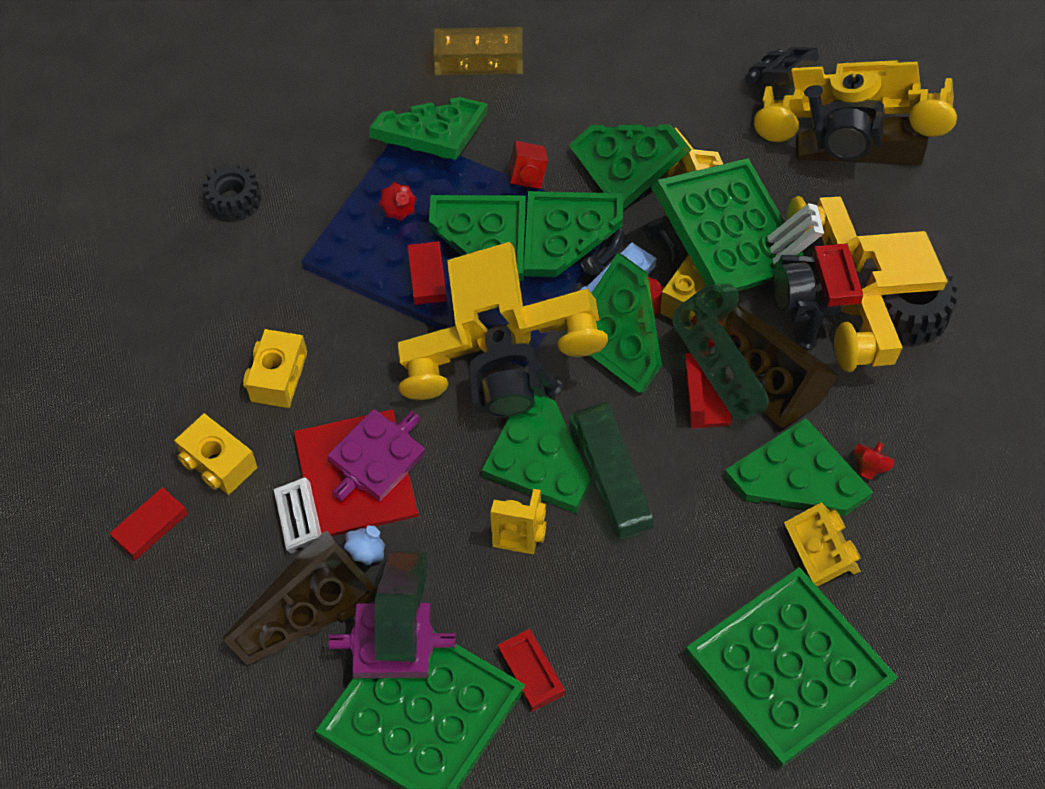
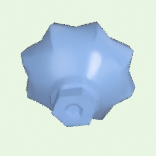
[344,526,385,566]

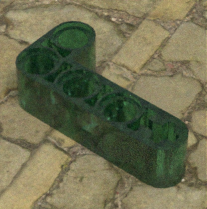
[672,283,769,420]
[569,401,654,540]
[375,551,428,662]

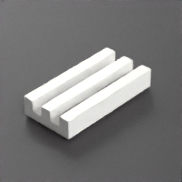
[767,203,824,265]
[274,477,322,554]

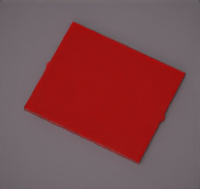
[294,409,419,537]

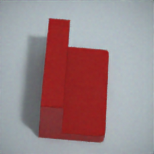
[685,353,732,428]

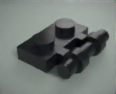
[745,47,819,86]

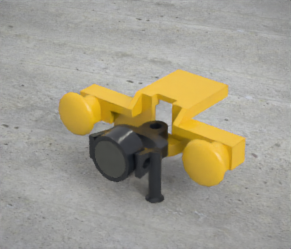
[754,60,957,161]
[772,196,948,372]
[398,242,608,417]

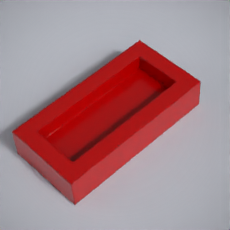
[408,241,447,305]
[813,243,863,307]
[110,487,188,560]
[497,629,565,712]

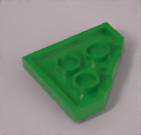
[369,97,488,160]
[569,124,691,210]
[524,191,623,277]
[429,195,526,281]
[566,253,662,393]
[482,393,590,514]
[724,418,873,516]

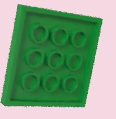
[651,158,805,299]
[685,567,898,768]
[316,630,525,789]

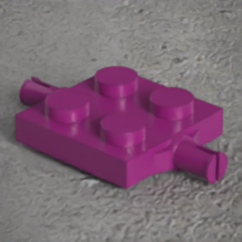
[328,409,426,502]
[329,603,456,679]

